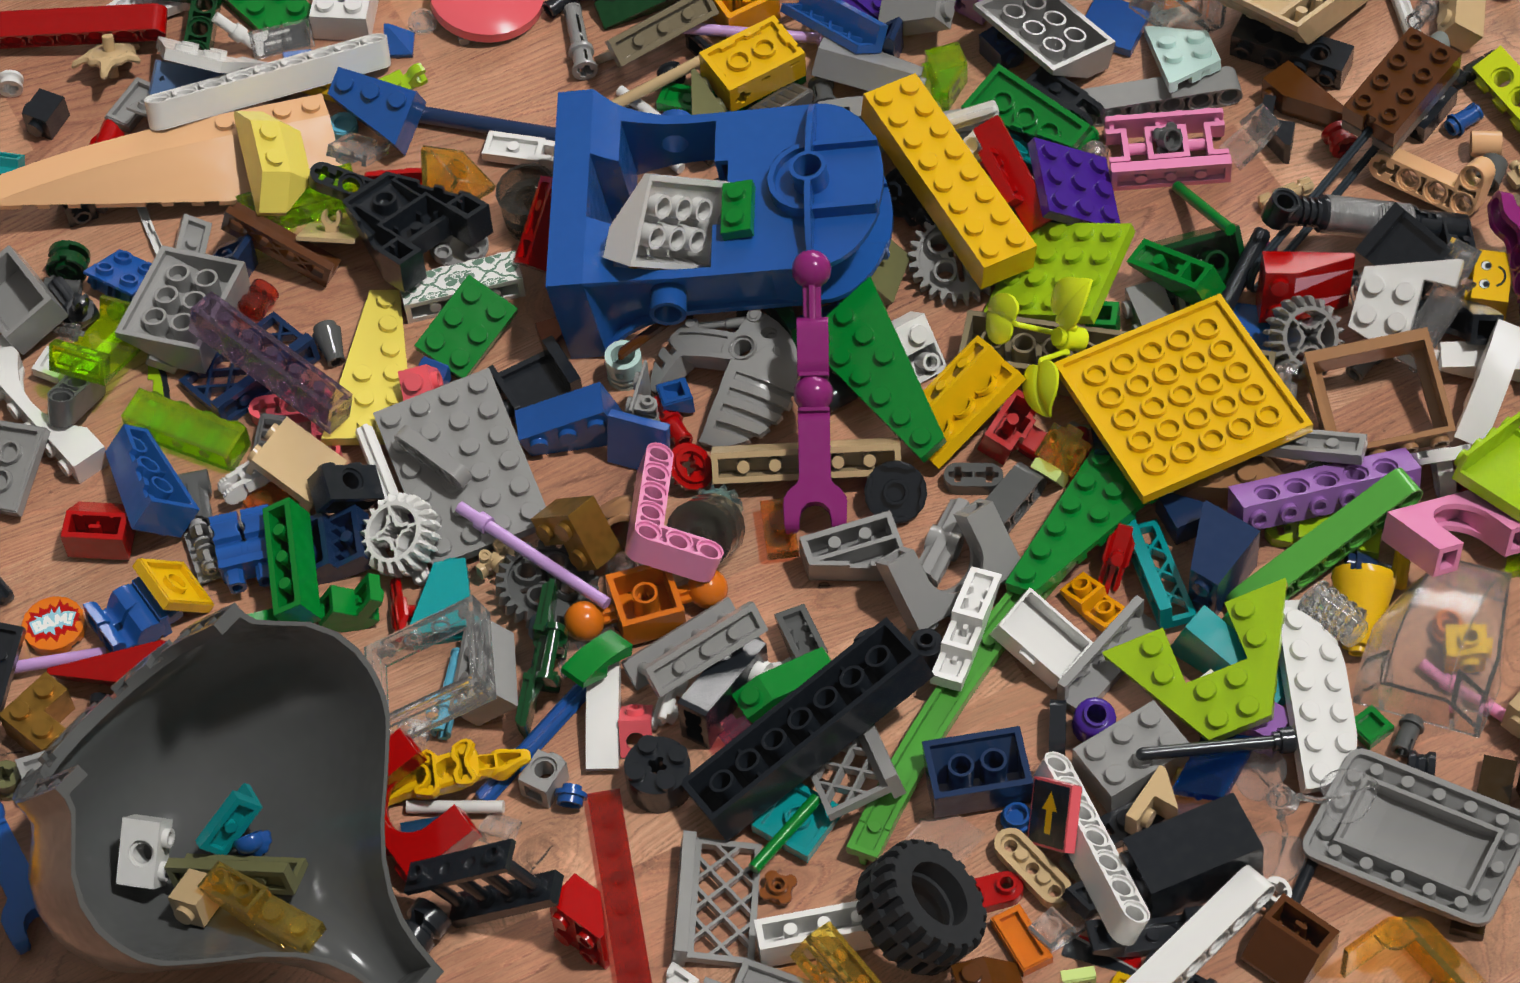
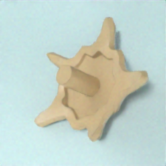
[71,34,141,80]

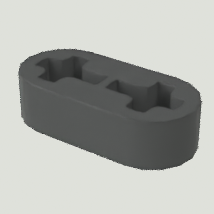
[944,463,1003,495]

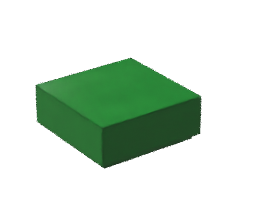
[1355,704,1394,750]

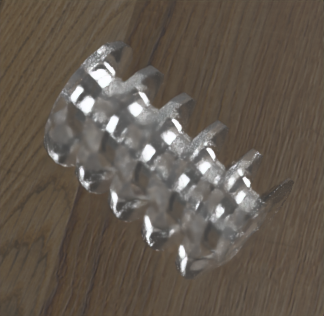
[1298,580,1368,647]

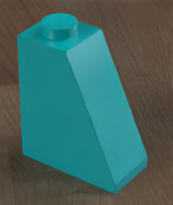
[409,558,475,648]

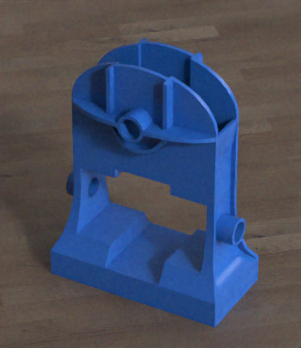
[545,89,893,359]

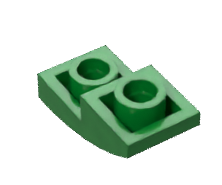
[561,629,633,688]

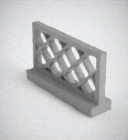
[810,724,906,821]
[671,830,762,968]

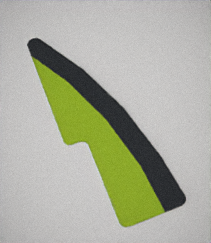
[147,365,170,405]

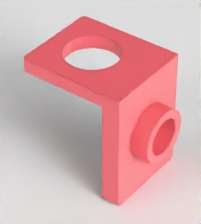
[618,704,654,758]

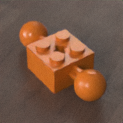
[563,565,728,645]

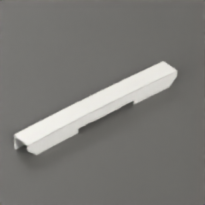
[136,207,162,255]

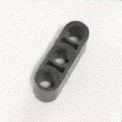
[47,359,106,428]
[985,462,1048,534]

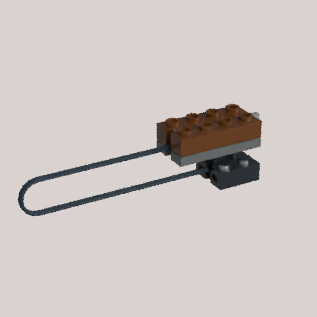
[1246,27,1462,293]

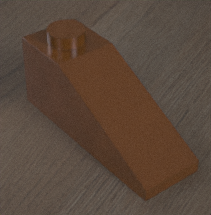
[1261,60,1343,128]

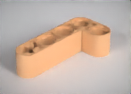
[1369,148,1496,216]

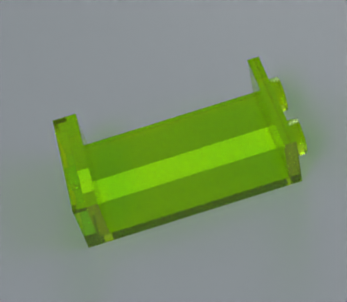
[49,294,141,386]

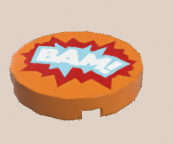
[21,596,87,655]

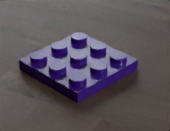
[1027,137,1120,225]

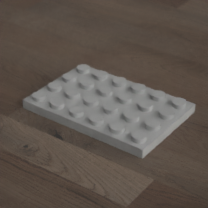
[373,368,546,565]

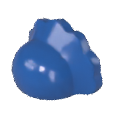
[233,830,272,856]

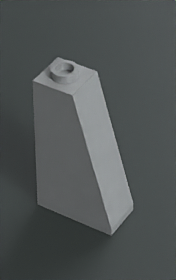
[811,36,927,91]

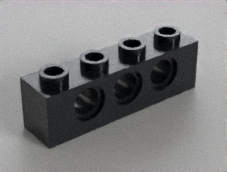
[1230,14,1355,90]

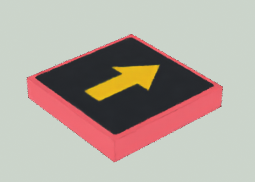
[1027,776,1082,854]

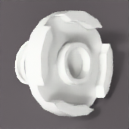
[1410,444,1471,498]

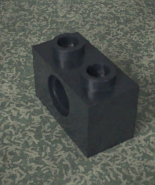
[307,462,385,513]

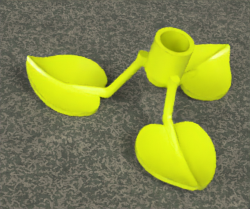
[986,277,1093,417]

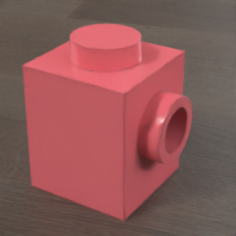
[398,364,443,401]

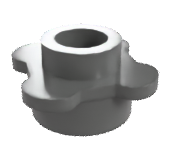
[1152,122,1183,154]

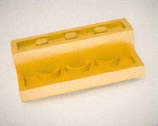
[923,335,1026,469]

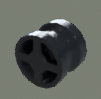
[1407,749,1436,776]

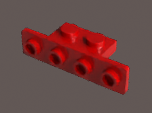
[973,115,1052,233]

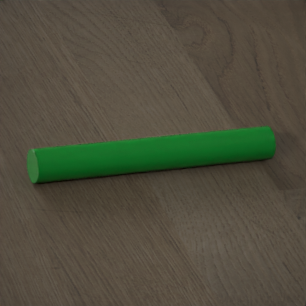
[748,794,822,874]

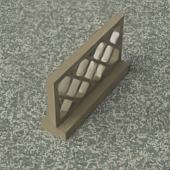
[594,0,719,68]

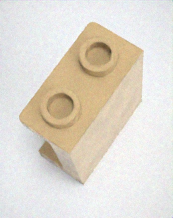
[246,417,347,512]

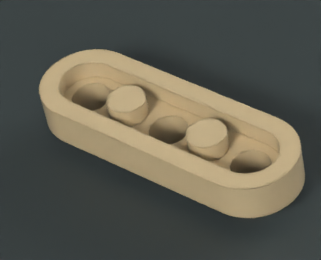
[994,828,1071,909]

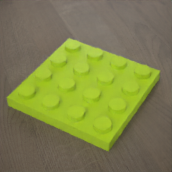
[984,222,1136,324]

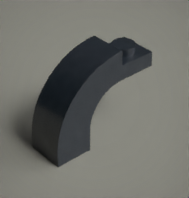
[1412,295,1504,345]

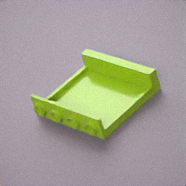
[1452,412,1520,522]

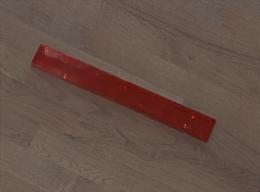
[587,788,652,983]

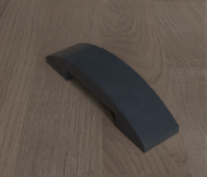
[1085,905,1204,957]

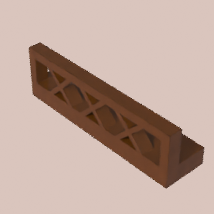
[221,202,342,288]

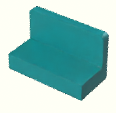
[195,783,263,855]

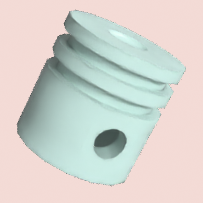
[604,340,643,391]

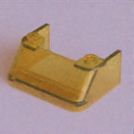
[1340,916,1488,983]

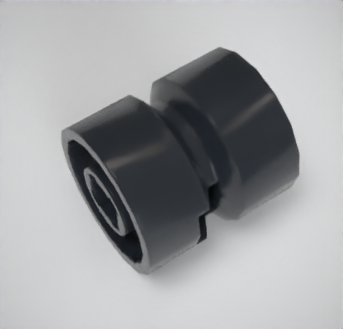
[405,897,452,953]

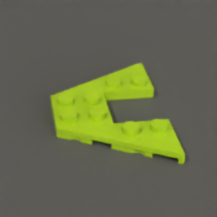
[1102,578,1288,741]

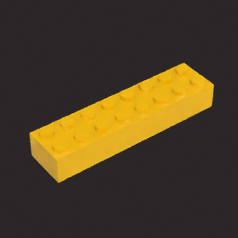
[861,73,1037,289]

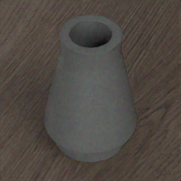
[312,320,345,367]

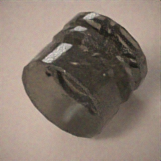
[495,163,553,241]

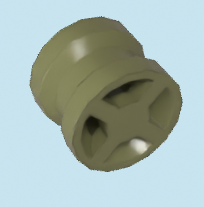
[0,760,21,801]

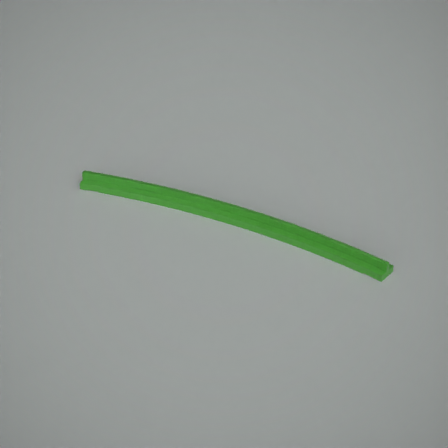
[846,562,1077,865]

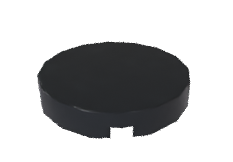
[864,460,927,523]

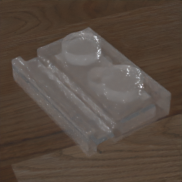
[326,132,390,167]

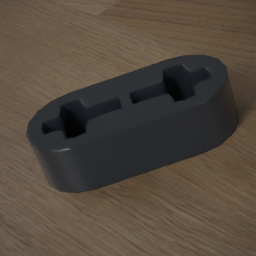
[1049,699,1066,756]

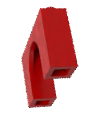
[384,728,482,882]

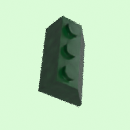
[1152,222,1244,305]

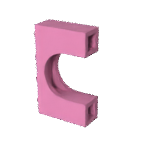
[1381,490,1520,577]

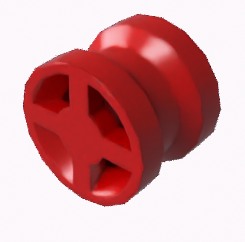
[1321,120,1357,158]

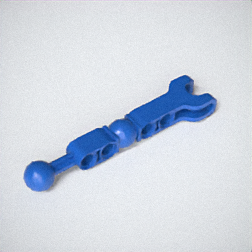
[0,802,40,955]

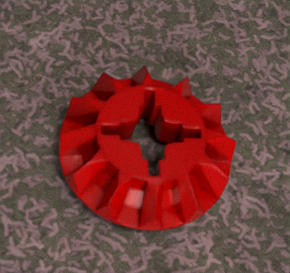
[671,443,712,492]

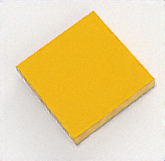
[132,558,215,613]

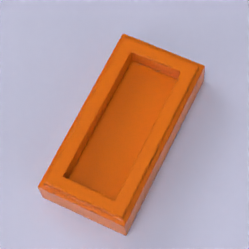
[990,904,1053,977]

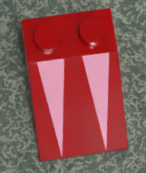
[1255,251,1355,323]

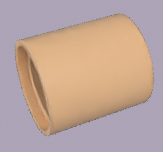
[1469,130,1503,158]

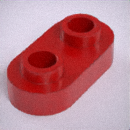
[975,871,1023,913]

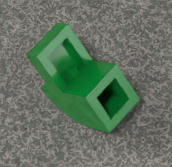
[319,573,384,632]

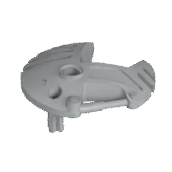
[650,309,798,449]

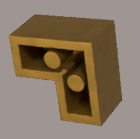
[531,495,623,571]
[0,671,75,755]

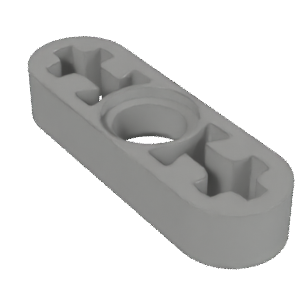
[394,425,472,489]

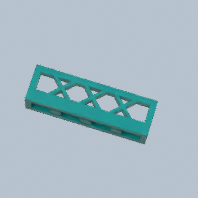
[1127,519,1196,629]

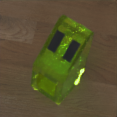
[921,42,968,111]

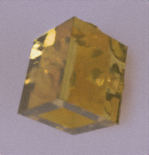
[1035,422,1092,477]

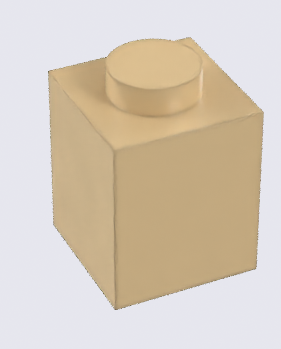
[168,868,225,928]

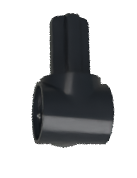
[48,276,100,334]

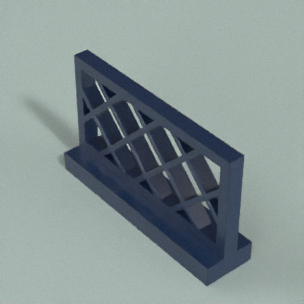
[178,311,321,429]

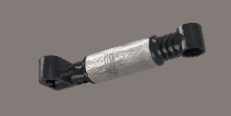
[1261,187,1476,267]

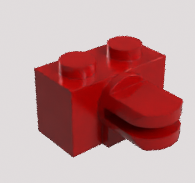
[977,388,1057,466]

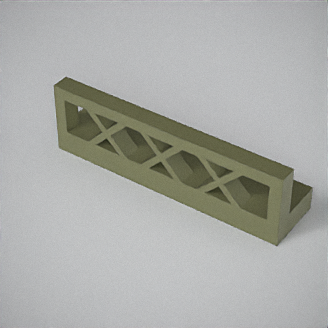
[164,853,309,895]

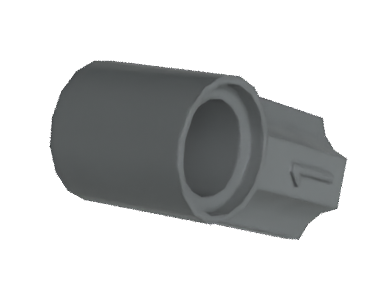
[177,469,213,529]

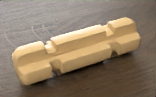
[1257,176,1314,210]

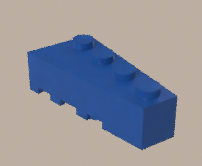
[105,424,200,538]

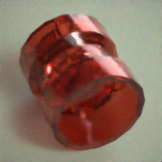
[237,279,279,321]

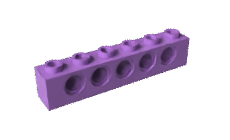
[1227,447,1422,530]

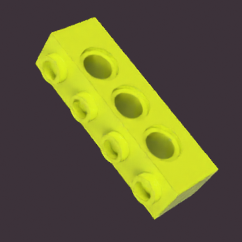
[1472,45,1520,133]

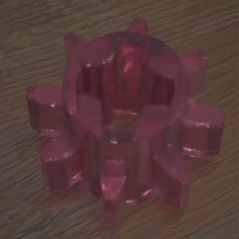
[718,713,751,745]

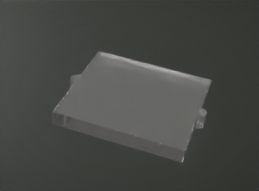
[905,811,985,862]

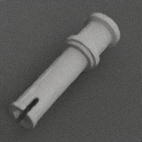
[563,2,598,80]

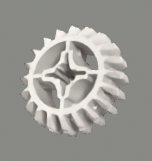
[360,492,442,578]

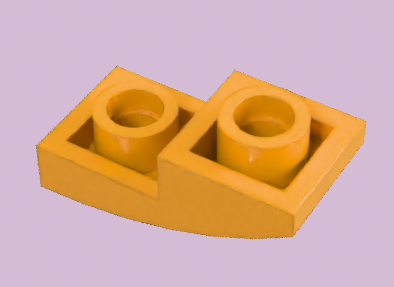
[1060,572,1125,632]

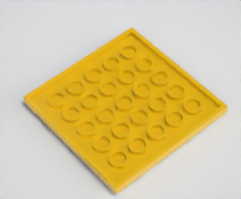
[1054,293,1313,504]

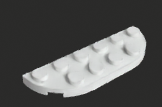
[1279,606,1357,794]

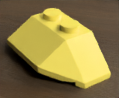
[233,111,310,216]

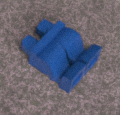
[208,504,270,594]
[83,577,184,653]

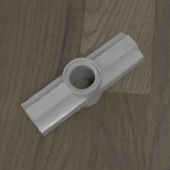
[919,497,970,587]

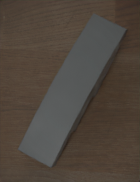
[774,604,828,660]

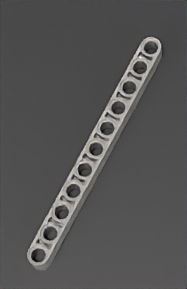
[943,66,1243,140]

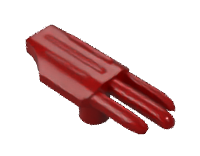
[1098,523,1135,594]
[390,578,417,639]

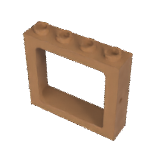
[1302,327,1456,464]

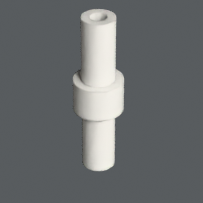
[211,12,255,52]

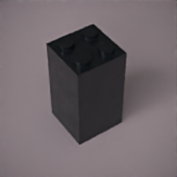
[1119,792,1264,918]

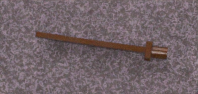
[618,315,694,360]

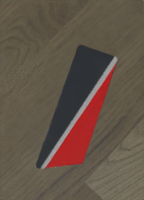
[1062,932,1142,975]

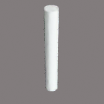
[406,800,505,814]

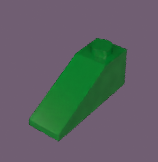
[1126,238,1226,304]
[732,647,832,723]

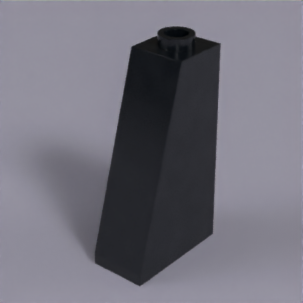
[677,637,768,749]

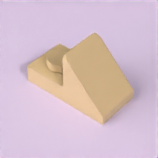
[1125,765,1178,835]

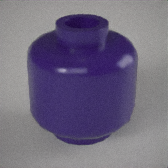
[1071,697,1116,742]

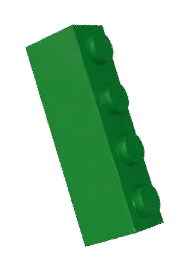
[262,497,322,623]

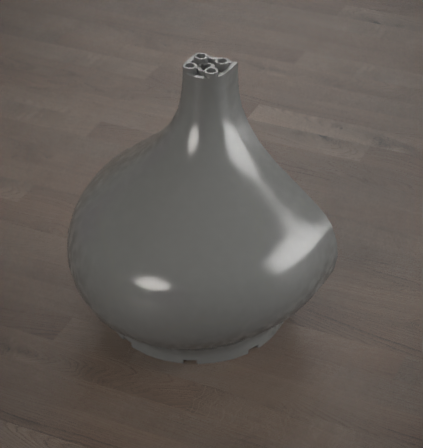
[12,603,444,983]

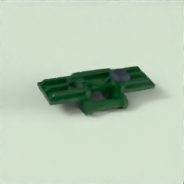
[515,578,569,739]

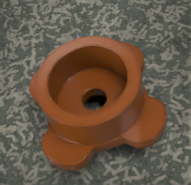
[759,870,797,905]

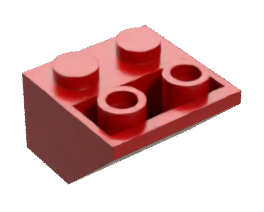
[60,501,136,560]
[549,873,610,970]

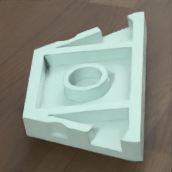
[1144,26,1221,93]

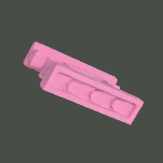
[1104,108,1232,191]

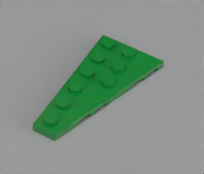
[826,276,947,463]
[1005,445,1160,596]

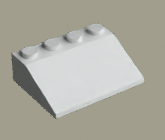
[603,173,730,270]

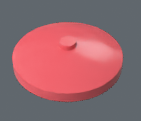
[430,0,544,43]

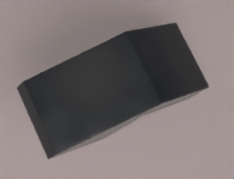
[1258,94,1295,164]

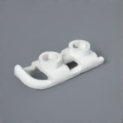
[652,680,689,730]

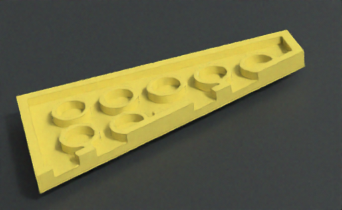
[321,290,407,446]

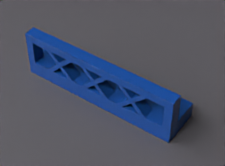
[780,0,888,54]

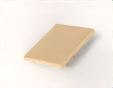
[296,209,361,244]

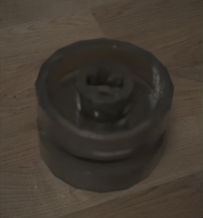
[667,493,745,562]

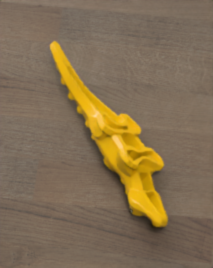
[388,738,531,806]

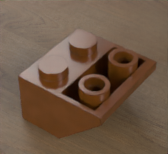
[1241,893,1340,983]

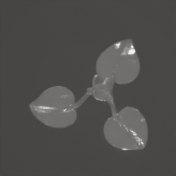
[1232,749,1379,882]

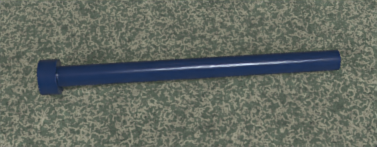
[419,106,556,141]

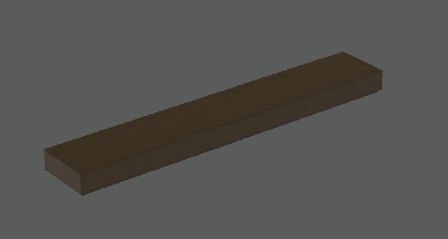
[1449,754,1518,941]

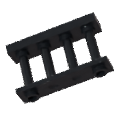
[404,838,564,929]

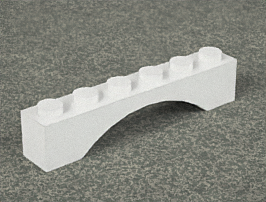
[0,334,109,484]

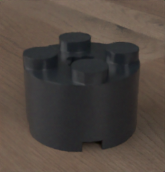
[624,735,691,814]

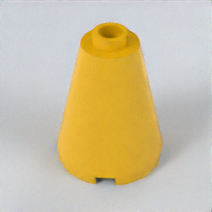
[1331,563,1397,657]

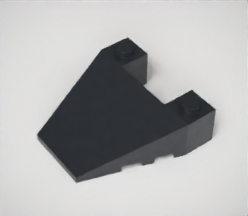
[342,171,493,293]

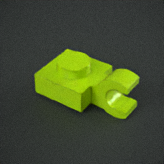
[379,63,428,90]

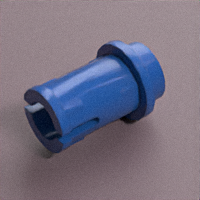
[1444,102,1484,136]

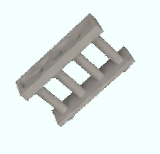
[621,597,768,697]

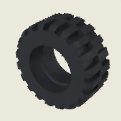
[855,839,987,976]

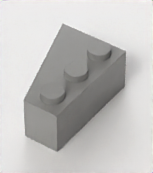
[799,510,904,581]

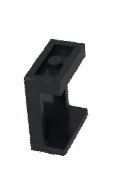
[1355,202,1455,297]
[487,335,582,423]

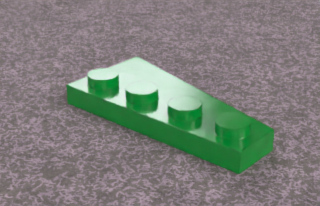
[961,64,1092,149]

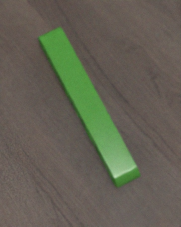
[1226,468,1423,601]

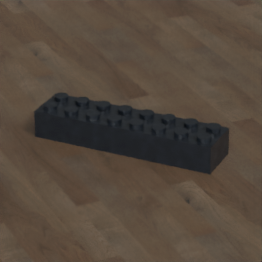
[681,617,935,842]

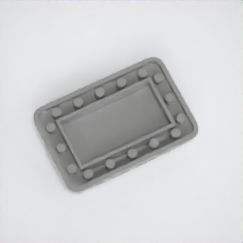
[1302,748,1520,927]

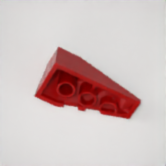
[47,640,166,686]

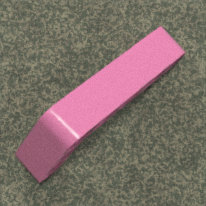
[625,442,724,582]

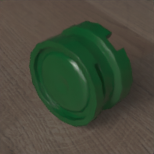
[45,240,91,282]

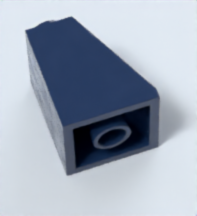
[1188,500,1260,616]

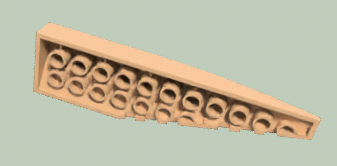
[0,93,343,210]

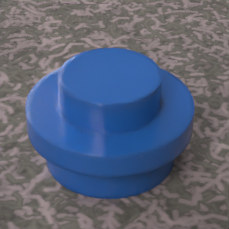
[554,783,588,809]
[1000,802,1030,833]

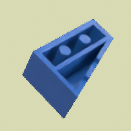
[328,67,427,156]
[515,382,623,456]

